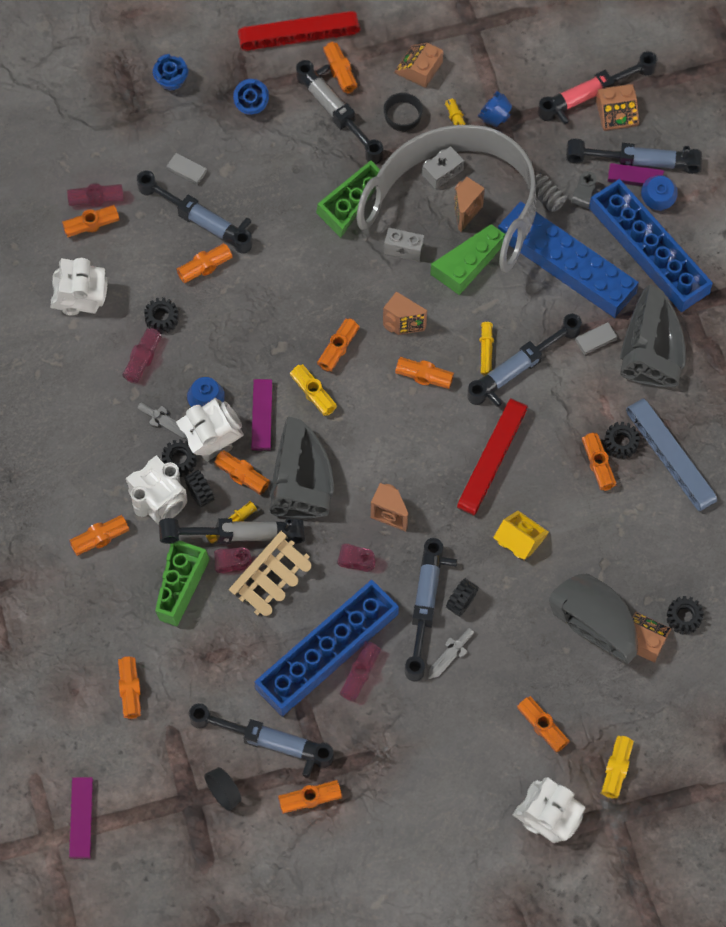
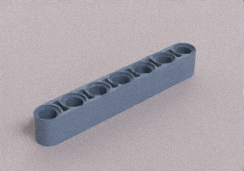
[626,398,717,511]

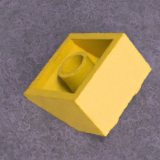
[493,511,549,560]

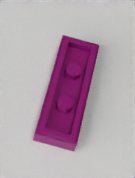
[607,163,664,186]

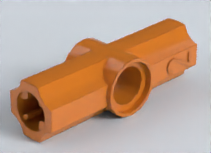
[323,42,357,94]
[62,205,120,237]
[176,244,232,283]
[317,318,360,372]
[395,357,454,389]
[582,432,616,491]
[214,450,270,495]
[69,515,129,556]
[118,656,141,719]
[517,696,570,753]
[278,780,342,814]

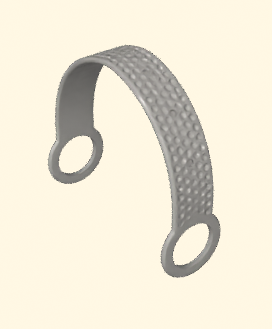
[357,125,536,273]

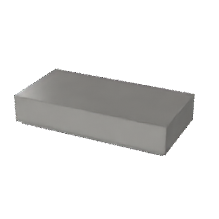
[166,153,207,185]
[575,322,617,355]

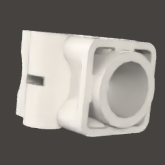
[50,258,108,315]
[176,398,244,462]
[126,455,187,525]
[513,777,585,843]

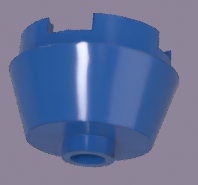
[153,54,188,90]
[233,79,269,115]
[478,91,512,127]
[641,175,678,210]
[187,377,225,407]

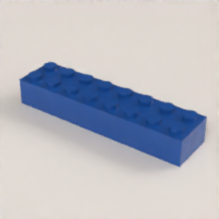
[589,179,713,312]
[498,201,639,318]
[254,579,399,717]

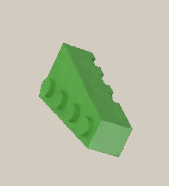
[316,161,380,238]
[430,224,506,295]
[155,540,210,626]

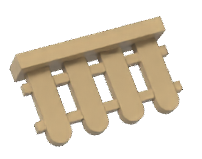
[229,531,312,616]

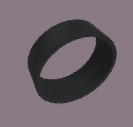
[383,93,423,131]
[204,767,242,811]

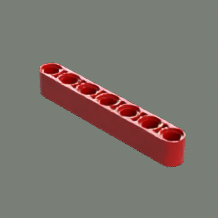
[238,11,360,51]
[457,398,528,516]

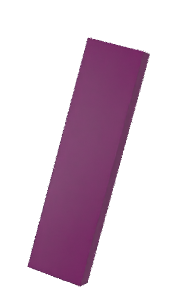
[251,379,273,451]
[69,777,93,859]

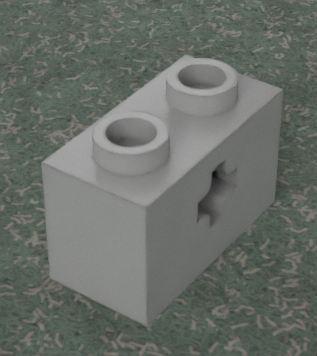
[422,146,464,189]
[384,228,424,262]

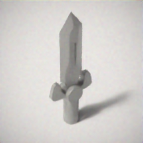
[138,402,187,438]
[428,628,474,679]

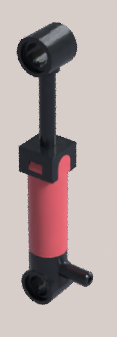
[538,51,657,125]

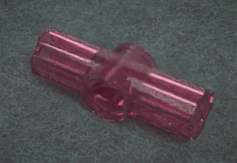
[67,183,124,207]
[122,328,162,383]
[340,642,381,702]

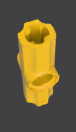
[290,364,337,416]
[601,736,634,799]

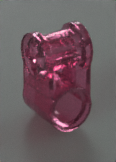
[337,544,376,572]
[214,547,252,573]

